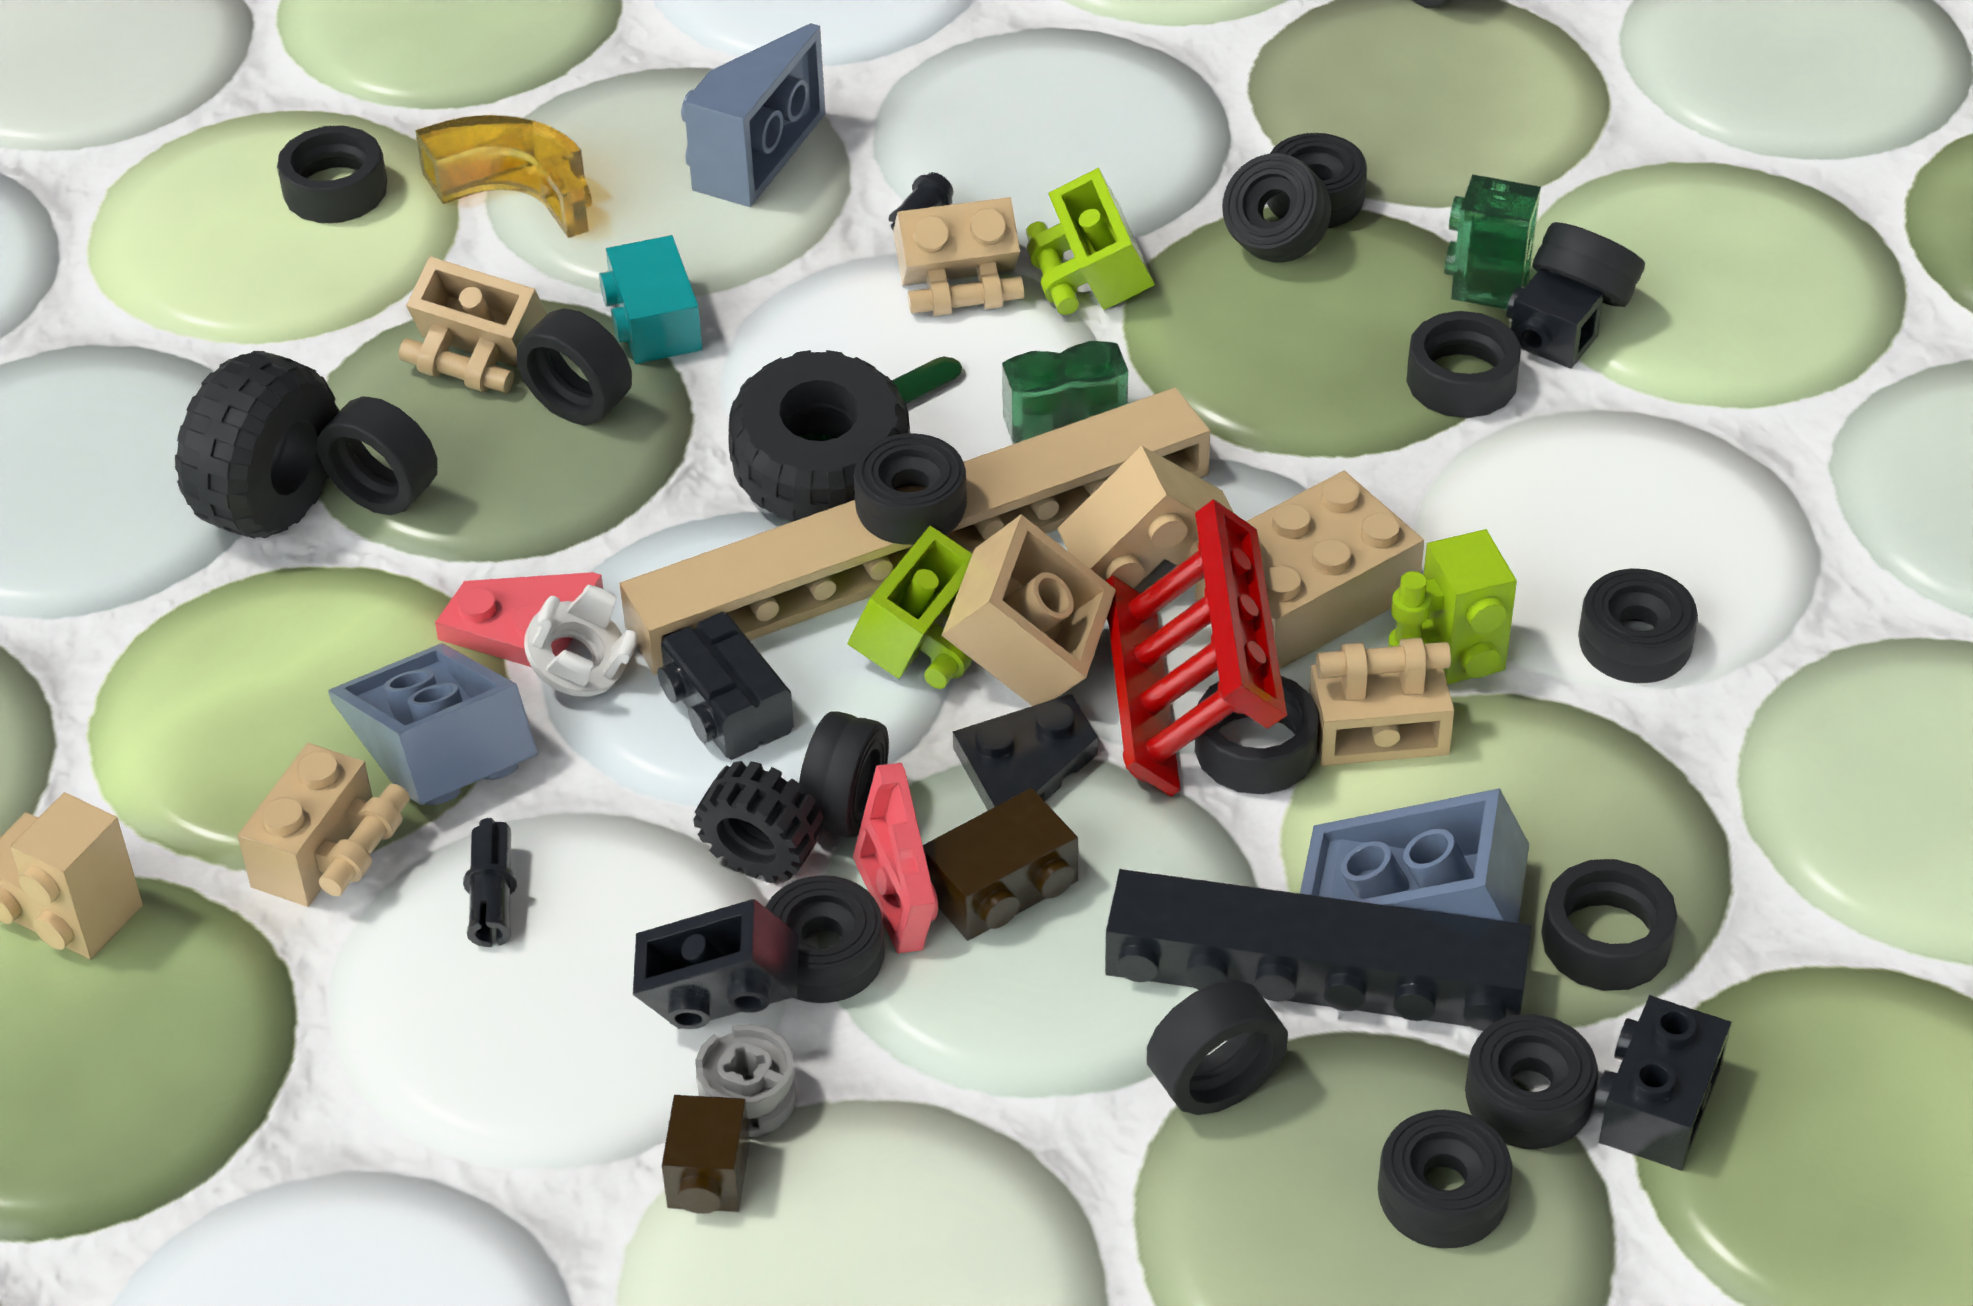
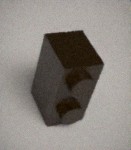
[923,788,1078,941]

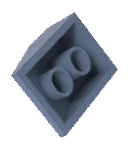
[681,23,826,208]
[328,643,538,805]
[1300,788,1529,923]

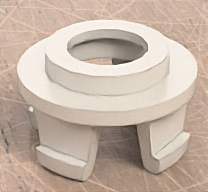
[524,585,637,697]

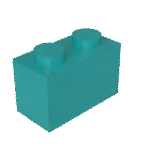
[599,235,703,364]

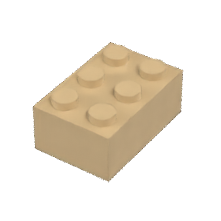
[1195,470,1424,669]

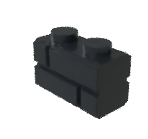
[657,611,794,760]

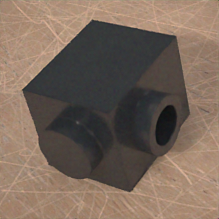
[1506,269,1604,369]

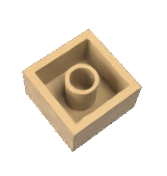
[941,514,1116,706]

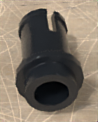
[888,172,954,230]

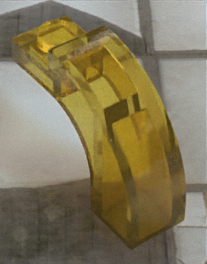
[415,115,592,238]

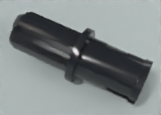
[463,818,517,947]

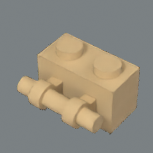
[893,197,1024,316]
[398,256,547,393]
[1309,637,1454,766]
[237,742,410,907]

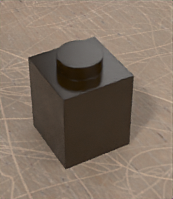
[661,1095,750,1214]

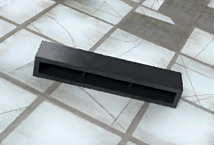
[1105,869,1531,1031]

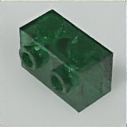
[1444,174,1541,309]

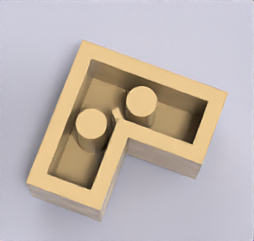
[1057,445,1234,589]
[0,792,143,960]

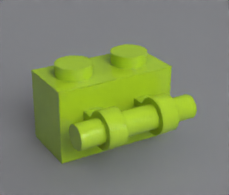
[1026,167,1155,315]
[847,526,972,689]
[1388,529,1517,684]

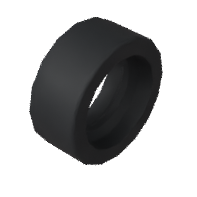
[277,125,388,223]
[517,308,632,426]
[1406,311,1521,418]
[317,396,438,515]
[1194,676,1319,794]
[1541,859,1678,991]
[1146,980,1288,1115]

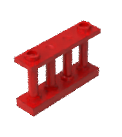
[1105,499,1287,797]

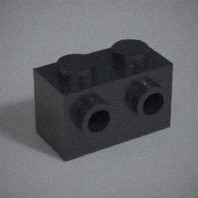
[633,899,799,1029]
[1593,995,1732,1171]

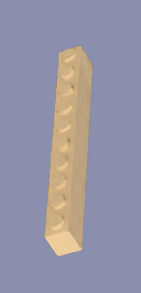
[619,387,1210,675]

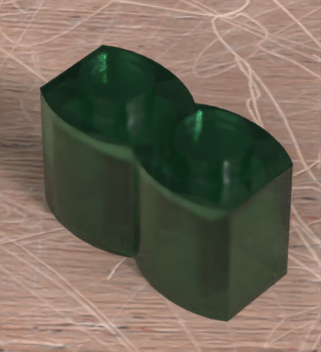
[1002,341,1128,444]

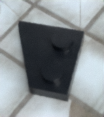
[953,694,1098,810]

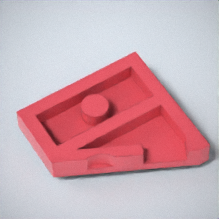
[435,572,603,667]
[852,763,938,954]

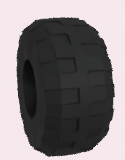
[728,350,910,522]
[175,351,339,539]

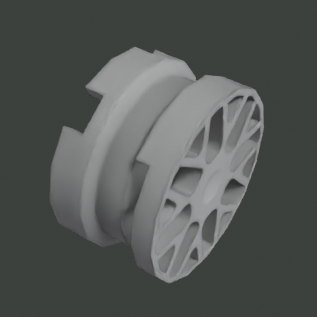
[695,1024,797,1137]

